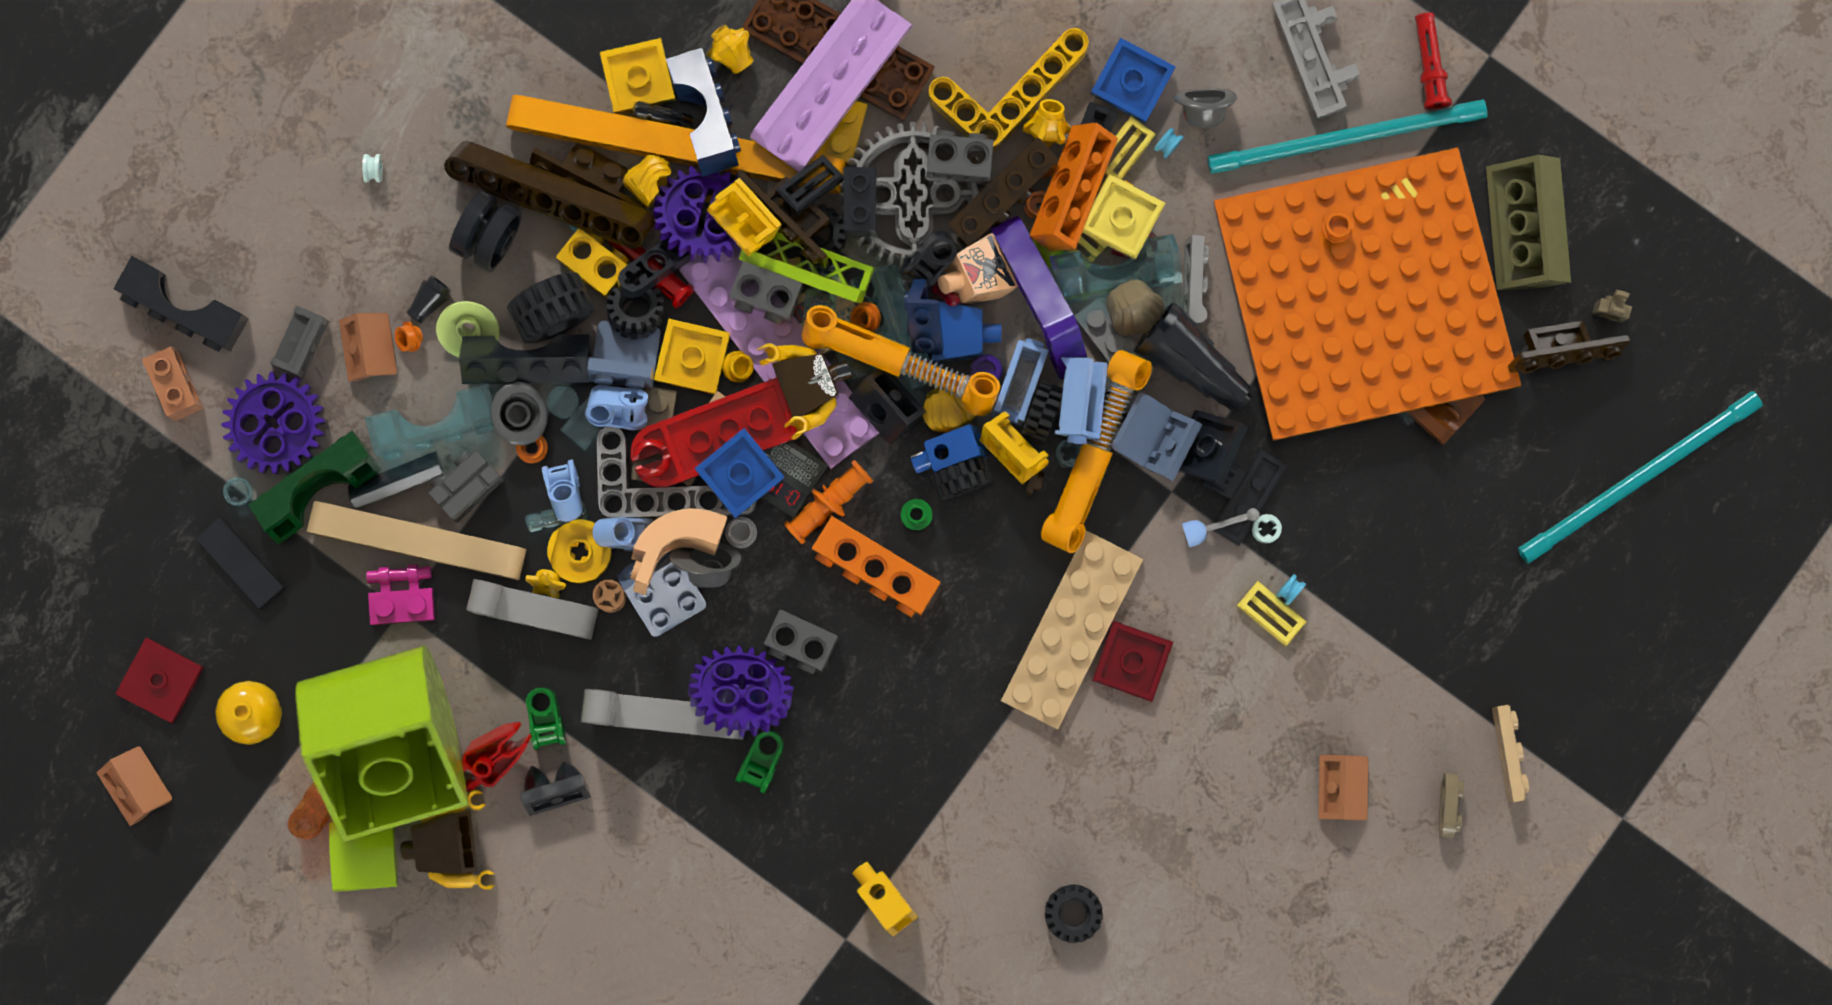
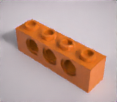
[1029,123,1118,251]
[812,516,941,618]

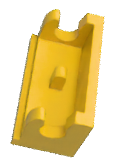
[707,178,782,257]
[979,411,1049,484]

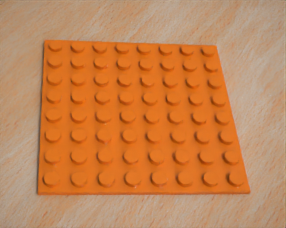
[1214,148,1521,441]

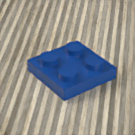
[1090,38,1176,124]
[694,428,785,518]

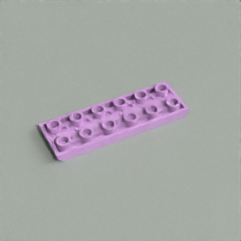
[750,0,912,172]

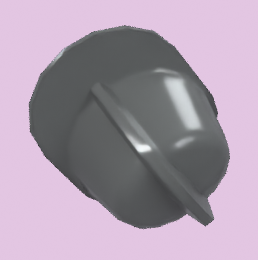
[670,543,741,588]

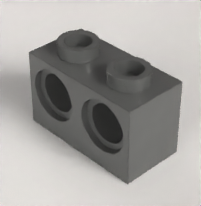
[927,130,994,183]
[729,261,804,325]
[764,609,839,675]

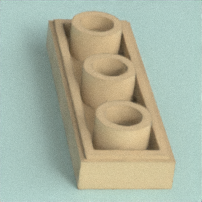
[1492,705,1529,802]

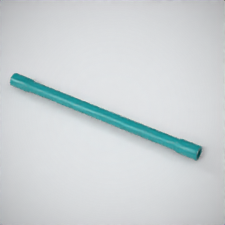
[1207,99,1487,174]
[1518,391,1763,564]

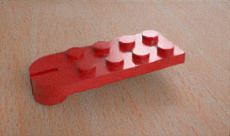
[631,377,800,488]

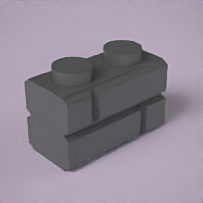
[428,450,504,523]

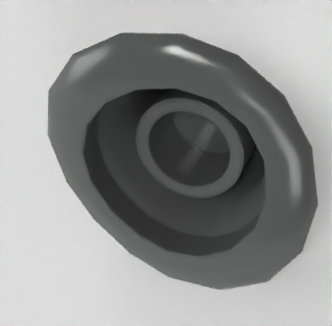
[1174,88,1237,128]
[491,381,548,446]

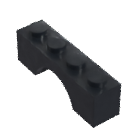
[113,256,249,352]
[459,334,591,384]

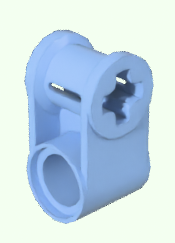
[585,385,648,430]
[542,459,583,522]
[592,517,653,551]

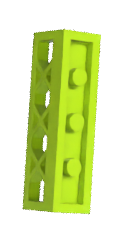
[739,232,875,303]

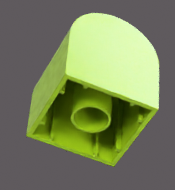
[296,646,469,842]

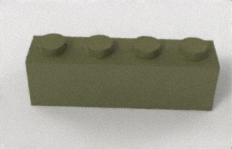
[1486,155,1571,291]

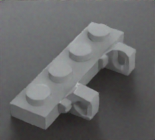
[1272,0,1360,120]

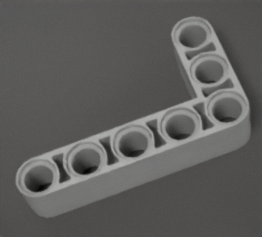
[597,427,756,519]
[581,689,744,740]

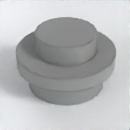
[725,517,757,549]

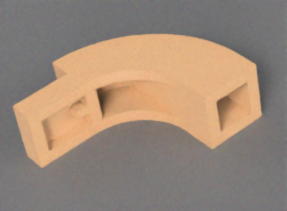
[630,509,727,595]

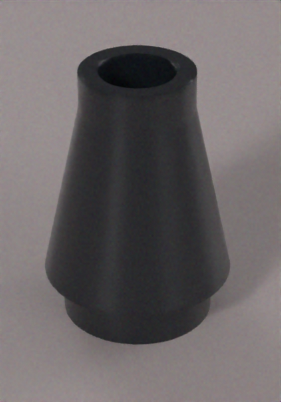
[407,275,451,324]

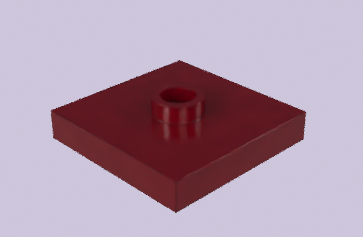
[115,637,204,724]

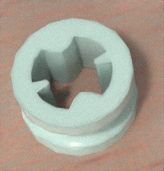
[362,154,383,182]
[1252,514,1282,544]

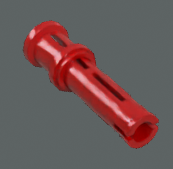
[1415,12,1452,110]
[609,241,695,308]

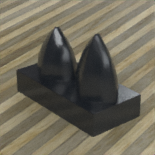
[520,762,591,816]

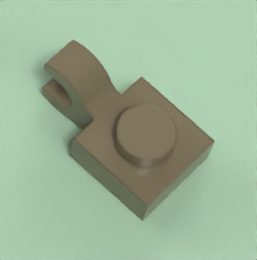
[1592,289,1632,323]

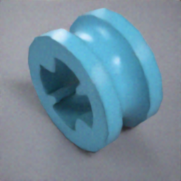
[1154,127,1184,159]
[1276,574,1306,605]

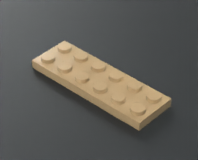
[1001,531,1143,730]

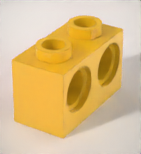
[556,229,629,300]

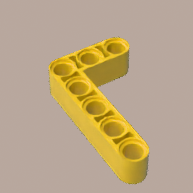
[929,28,1089,152]

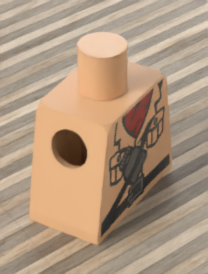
[938,233,1018,304]

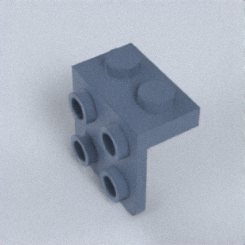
[587,321,661,389]
[1112,393,1202,481]
[617,550,706,637]

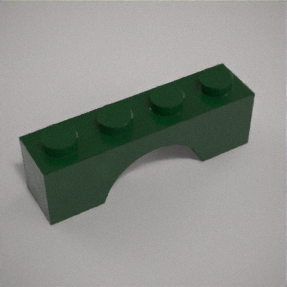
[249,430,382,545]

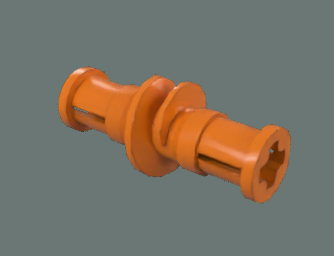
[784,460,873,544]

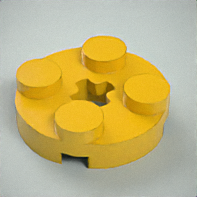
[547,519,612,584]

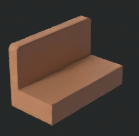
[339,313,397,382]
[96,746,172,826]
[1318,755,1368,820]

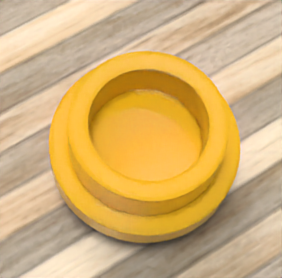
[722,351,754,382]

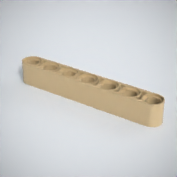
[306,501,527,580]

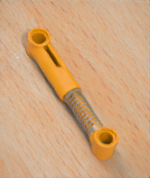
[801,305,1000,416]
[1041,350,1152,553]

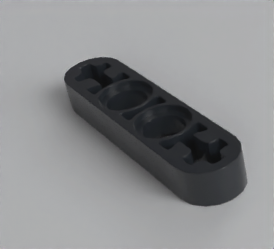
[617,214,718,298]

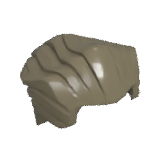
[1106,279,1165,336]

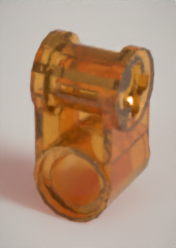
[287,782,331,840]

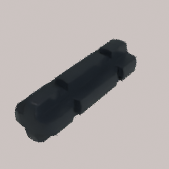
[632,101,694,129]

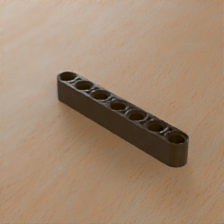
[444,141,655,249]

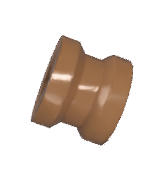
[593,580,627,613]

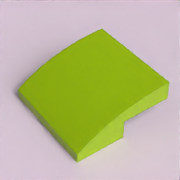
[329,822,398,892]

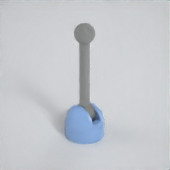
[1182,508,1259,547]

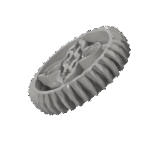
[840,122,986,268]

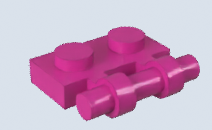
[366,564,436,625]

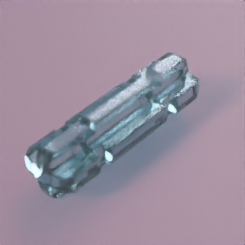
[525,502,588,532]

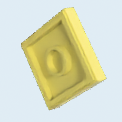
[1082,174,1166,260]

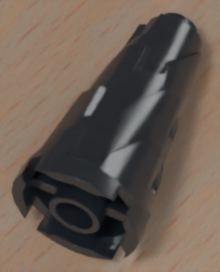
[1133,302,1252,410]

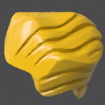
[622,154,671,210]
[923,387,976,433]

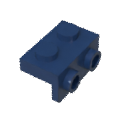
[904,279,944,354]

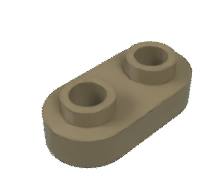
[1438,773,1464,838]

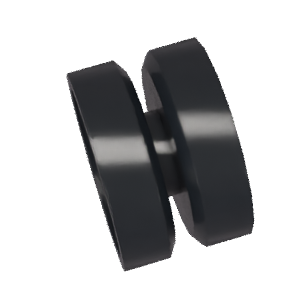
[449,190,522,273]

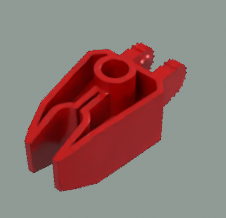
[462,722,532,793]

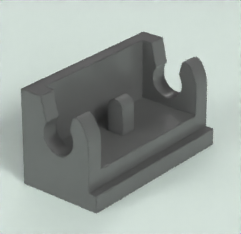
[270,306,329,379]

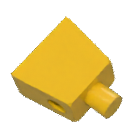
[852,862,918,937]

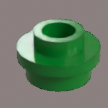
[901,499,932,531]

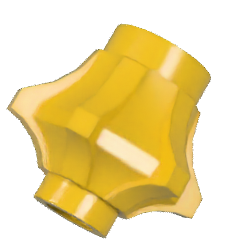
[707,25,754,74]
[1022,99,1071,148]

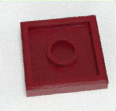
[1092,621,1174,702]

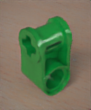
[526,688,566,750]
[735,730,784,794]

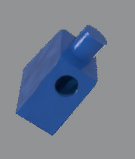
[932,301,1001,365]
[911,424,989,473]

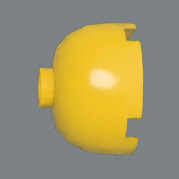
[215,681,282,745]

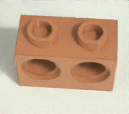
[142,346,204,421]

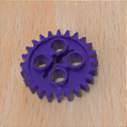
[653,166,742,263]
[221,372,327,475]
[688,646,793,738]

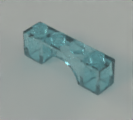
[1049,234,1182,304]
[365,383,495,461]

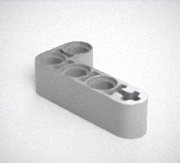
[466,579,598,640]

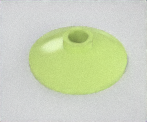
[436,301,500,357]

